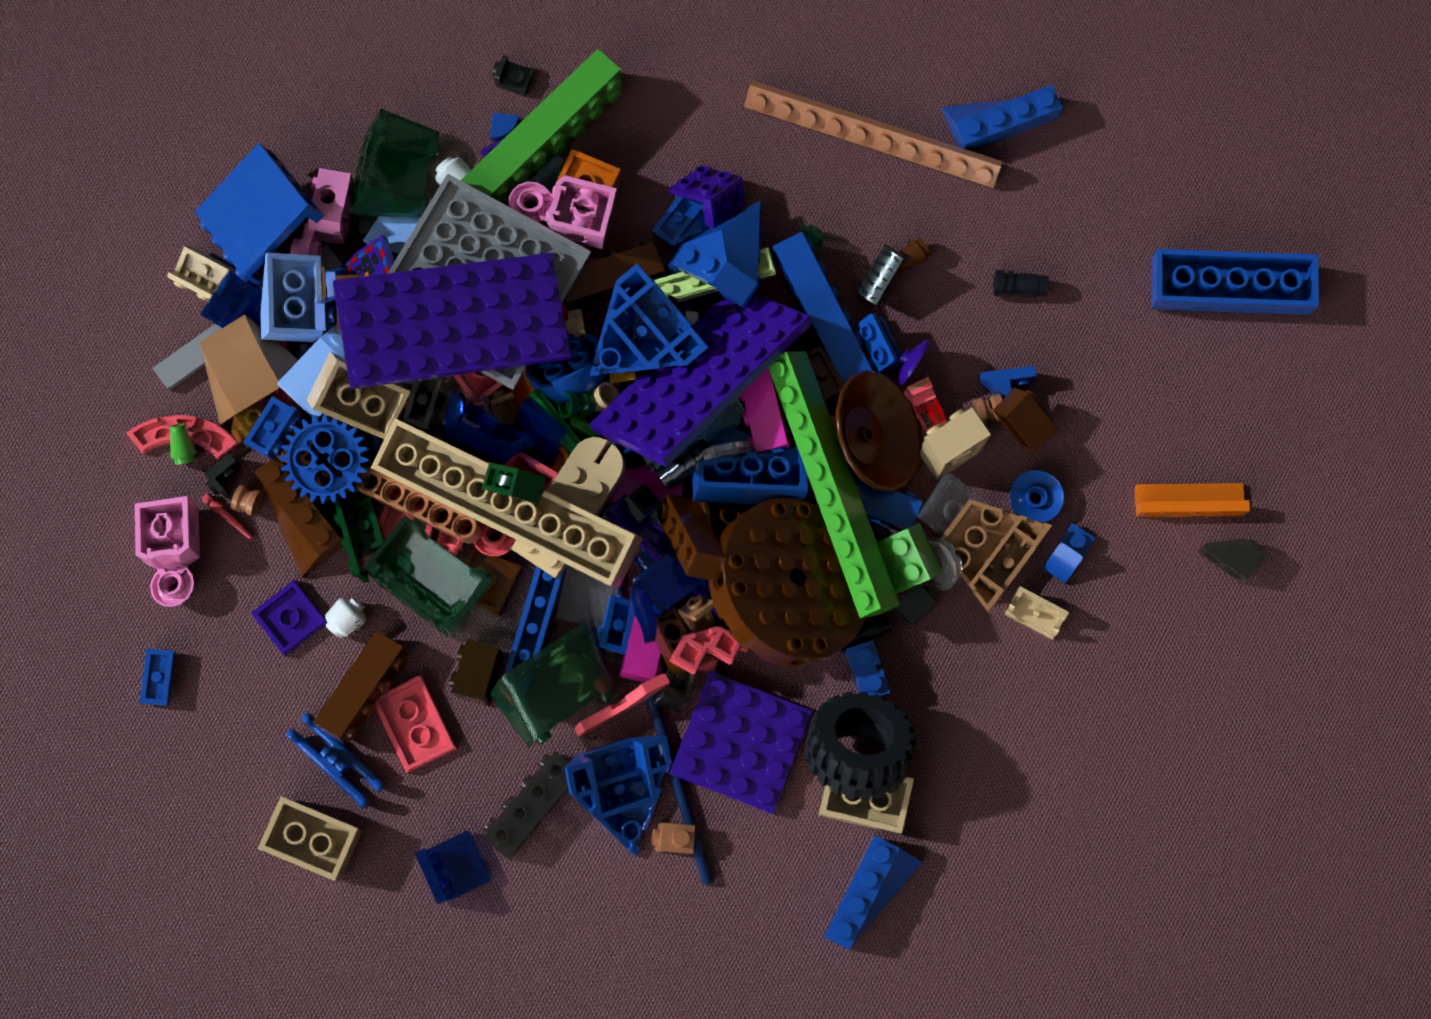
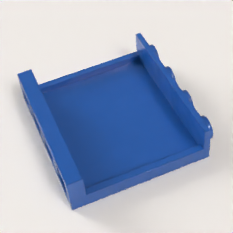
[195,143,324,285]

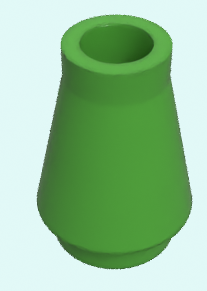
[169,423,197,465]

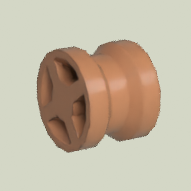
[231,484,262,517]

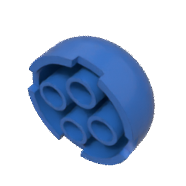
[525,333,607,406]

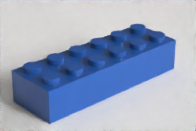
[1151,249,1319,315]

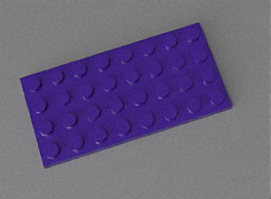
[333,253,571,389]
[590,294,812,467]

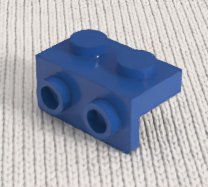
[855,313,902,372]
[243,396,302,461]

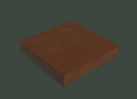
[450,544,523,617]

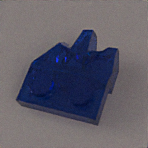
[200,268,262,328]

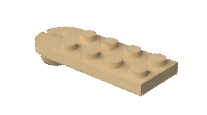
[511,437,625,579]

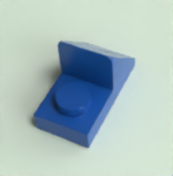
[979,366,1037,400]
[1042,523,1095,584]
[597,595,637,655]

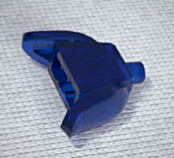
[444,389,538,463]
[630,549,710,644]

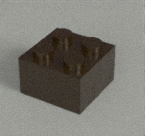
[449,639,504,707]

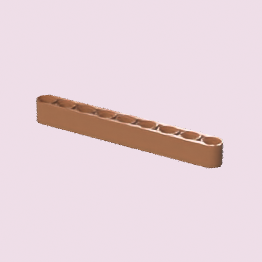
[281,432,482,544]

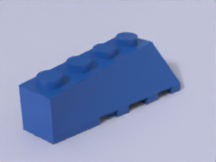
[942,85,1063,151]
[692,445,808,505]
[823,836,923,950]

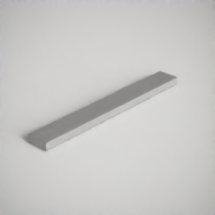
[153,245,343,391]

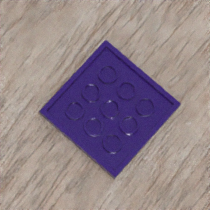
[669,671,812,815]

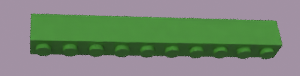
[768,351,900,618]

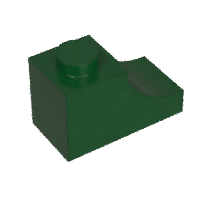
[482,462,546,504]

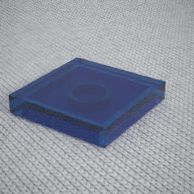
[509,396,568,468]

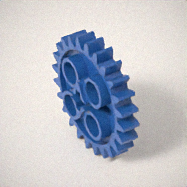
[280,414,371,503]

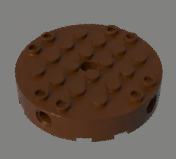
[709,498,866,667]

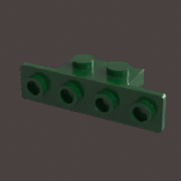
[328,480,388,583]

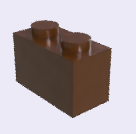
[993,388,1057,453]

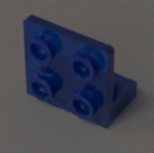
[414,831,491,905]

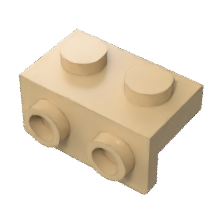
[167,245,234,301]

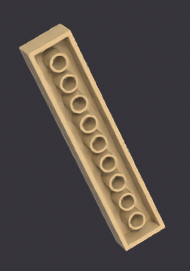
[371,418,643,588]

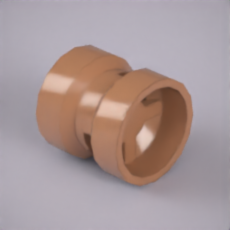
[972,394,1002,424]

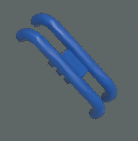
[286,713,385,808]

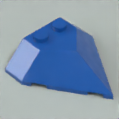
[663,201,762,308]
[589,263,708,376]
[565,736,671,857]

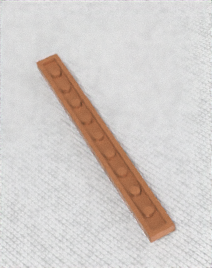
[744,80,1003,188]

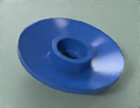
[1009,470,1064,523]

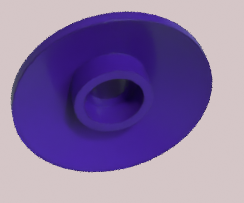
[898,339,931,386]

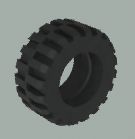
[805,691,916,800]

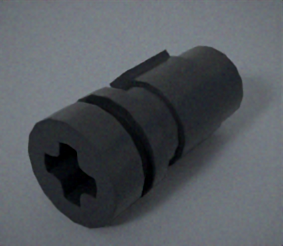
[992,270,1049,297]
[658,439,716,489]

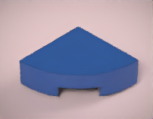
[490,113,520,141]

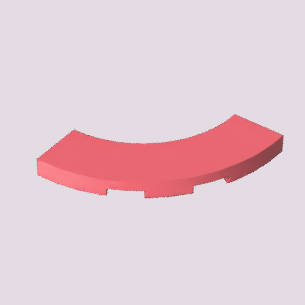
[126,415,241,461]
[574,674,670,737]

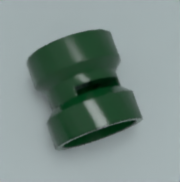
[558,391,595,418]

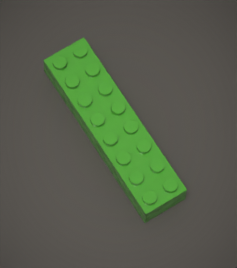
[461,49,622,206]

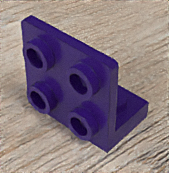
[669,166,746,228]

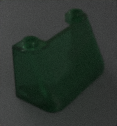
[349,109,441,219]
[363,516,493,640]
[489,623,618,748]

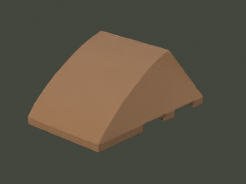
[200,314,298,425]
[937,499,1052,612]

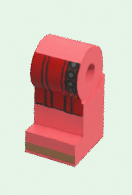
[904,377,947,432]

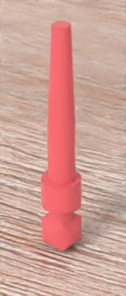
[202,493,253,540]

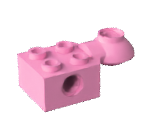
[290,168,357,256]
[508,175,617,249]
[135,496,200,607]

